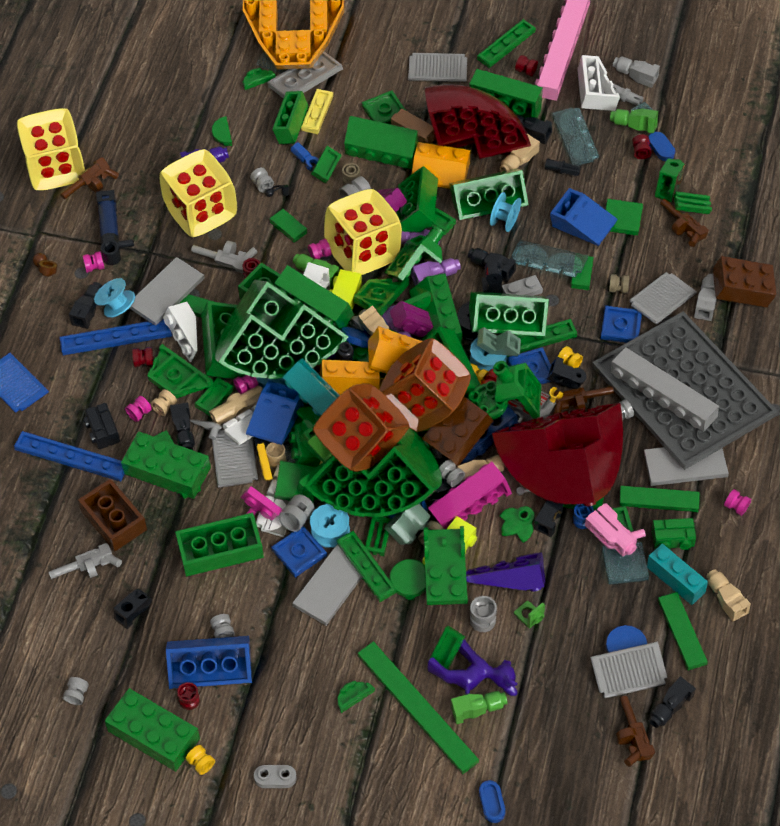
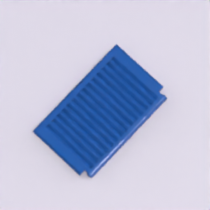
[0,353,49,413]

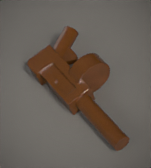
[60,157,119,199]
[660,199,709,247]
[553,386,614,414]
[616,696,655,767]

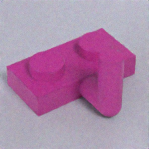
[241,486,283,520]

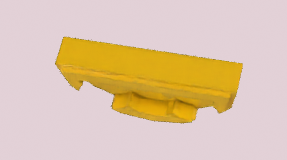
[257,443,273,481]

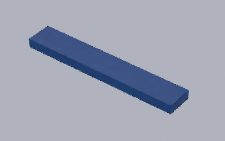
[60,319,173,355]
[14,431,125,482]

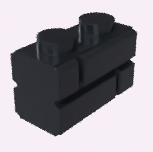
[83,403,120,449]

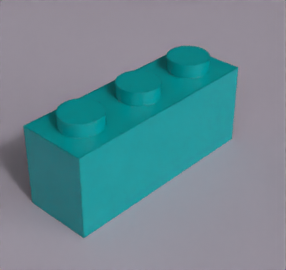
[283,358,340,417]
[647,544,708,605]

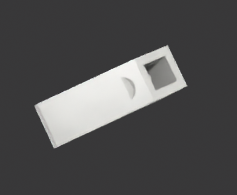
[163,302,197,362]

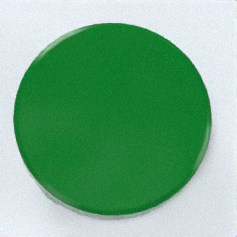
[469,381,508,420]
[390,559,426,600]

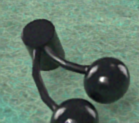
[265,185,289,197]

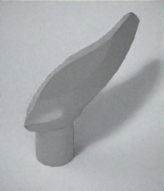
[190,419,222,440]

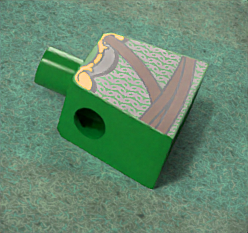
[655,158,685,203]

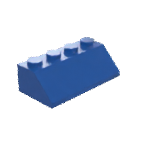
[166,636,252,689]

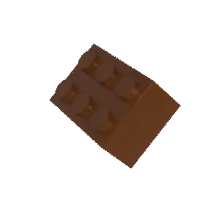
[713,256,777,307]
[422,397,494,466]
[78,478,147,552]

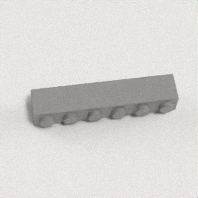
[611,347,719,432]

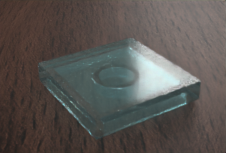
[602,542,649,585]

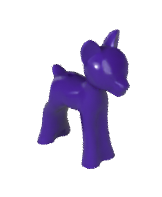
[428,639,518,696]

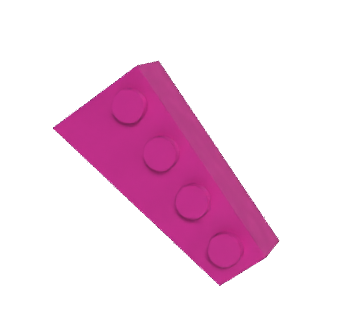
[428,462,512,529]

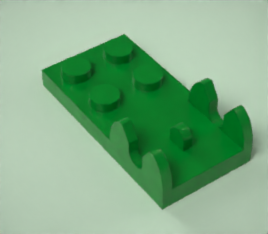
[423,526,468,605]

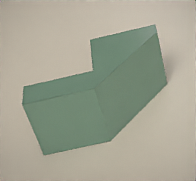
[477,327,521,356]

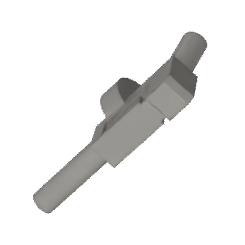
[191,241,258,273]
[49,543,122,579]

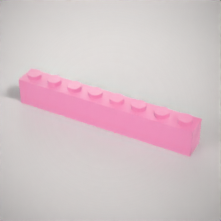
[535,0,590,101]

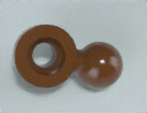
[33,253,57,276]

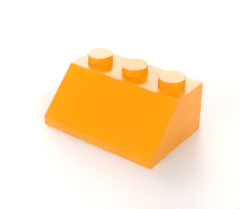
[412,142,470,189]
[368,326,422,374]
[320,360,380,395]

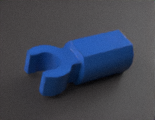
[291,142,319,171]

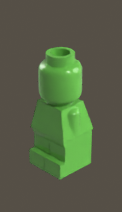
[610,108,658,133]
[293,254,340,289]
[451,691,508,725]

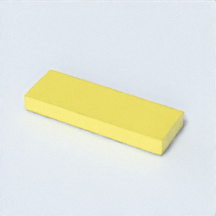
[301,89,333,134]

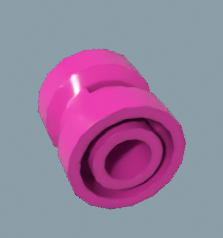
[308,238,332,260]
[83,251,105,273]
[233,375,259,394]
[125,396,152,422]
[724,489,752,516]

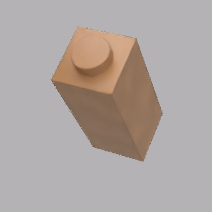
[391,109,436,144]

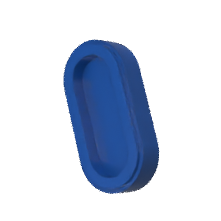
[649,132,675,161]
[479,780,505,823]

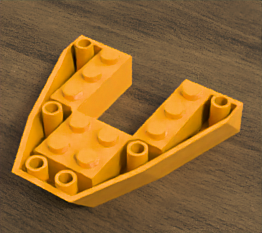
[243,0,344,70]

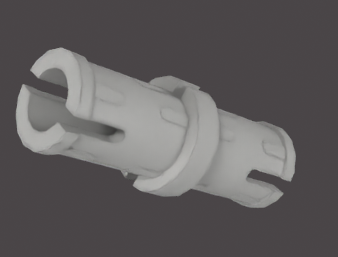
[613,83,644,107]

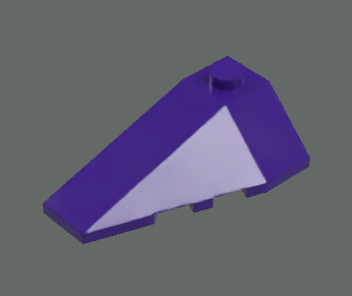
[466,552,545,592]

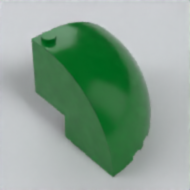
[215,280,349,379]
[305,428,442,517]

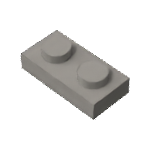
[502,275,543,296]

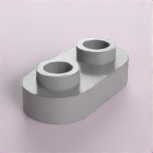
[254,765,297,788]

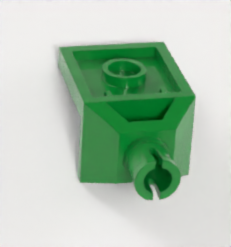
[385,225,445,281]
[493,361,541,418]

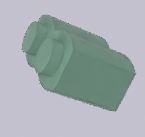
[385,504,430,545]

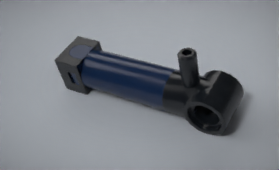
[96,190,134,265]

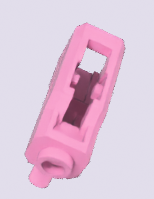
[585,503,646,557]

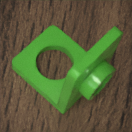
[308,434,332,461]
[514,601,545,629]

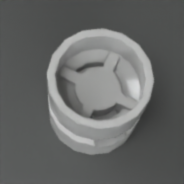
[339,176,371,198]
[279,494,315,532]
[470,596,497,632]

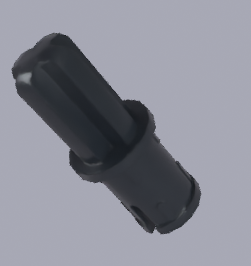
[545,158,581,176]

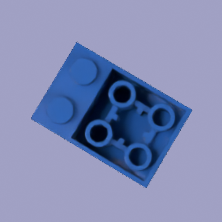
[550,188,618,246]
[246,380,304,445]

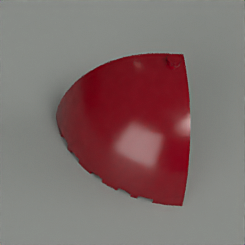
[425,84,531,159]
[492,403,623,506]

